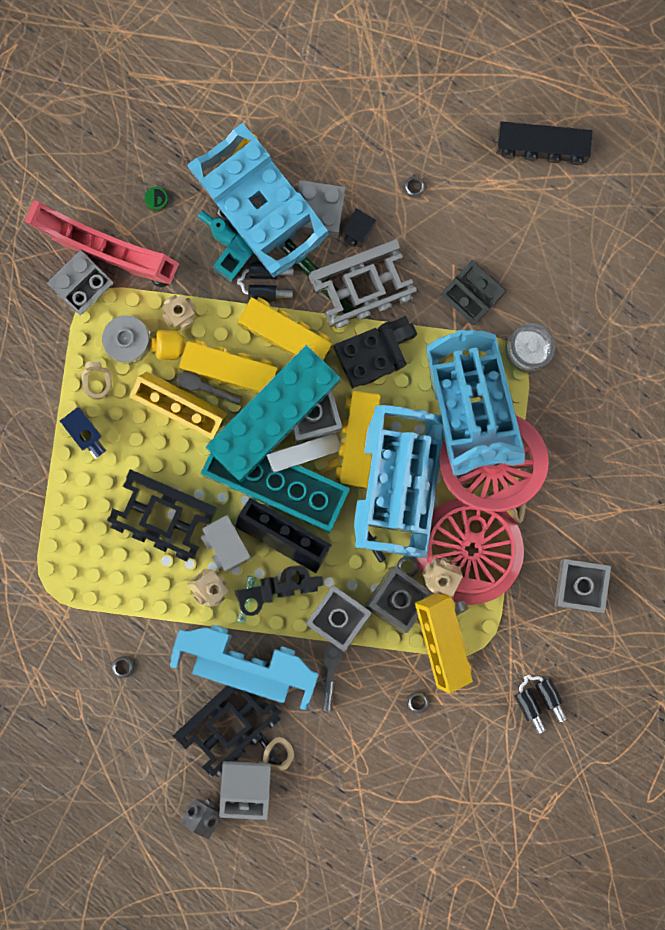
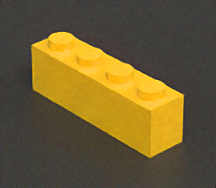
[237,297,333,361]
[179,339,278,394]
[130,371,229,439]
[335,391,380,489]
[415,593,473,694]

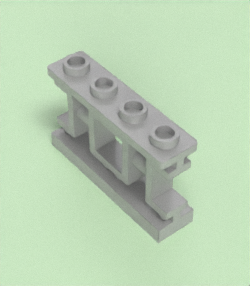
[308,239,417,329]

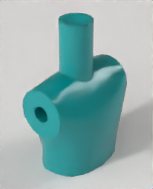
[197,210,238,247]

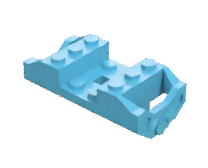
[187,123,329,277]
[426,330,525,476]
[354,405,444,558]
[170,625,318,710]

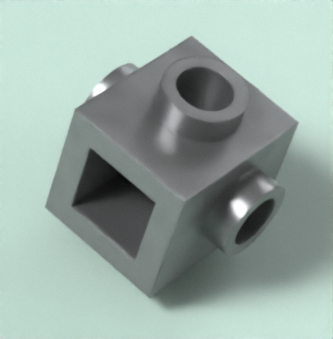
[180,798,221,839]

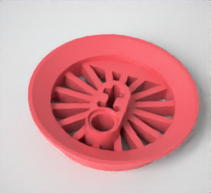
[439,415,549,512]
[417,498,524,605]

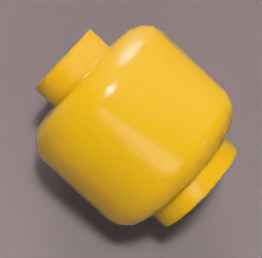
[150,330,185,360]

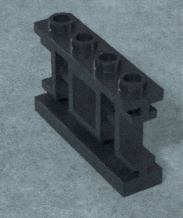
[107,469,217,562]
[173,685,281,778]

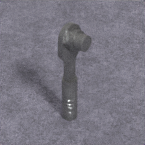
[177,371,241,405]
[322,644,341,712]

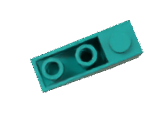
[212,233,254,283]

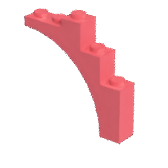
[24,200,179,284]

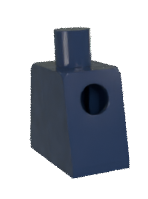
[60,406,106,459]

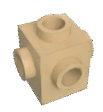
[162,294,196,331]
[423,557,463,597]
[187,569,229,607]

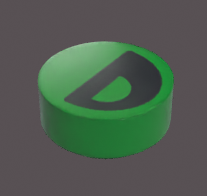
[144,187,168,211]

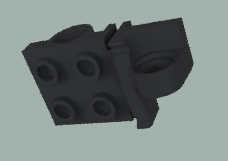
[333,316,417,389]
[235,566,324,616]

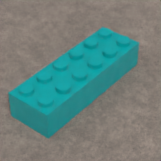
[206,345,341,483]
[201,430,350,533]

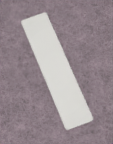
[267,433,340,472]

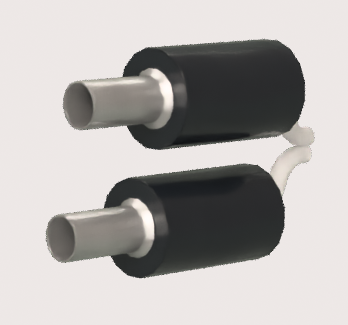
[237,262,293,302]
[514,674,567,734]

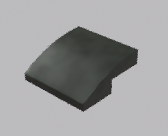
[440,260,507,325]

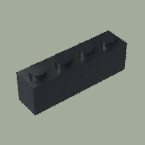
[496,121,593,165]
[235,498,332,573]

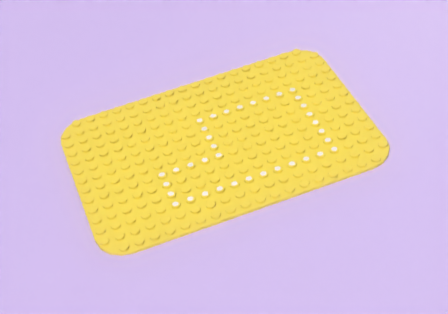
[37,287,529,656]

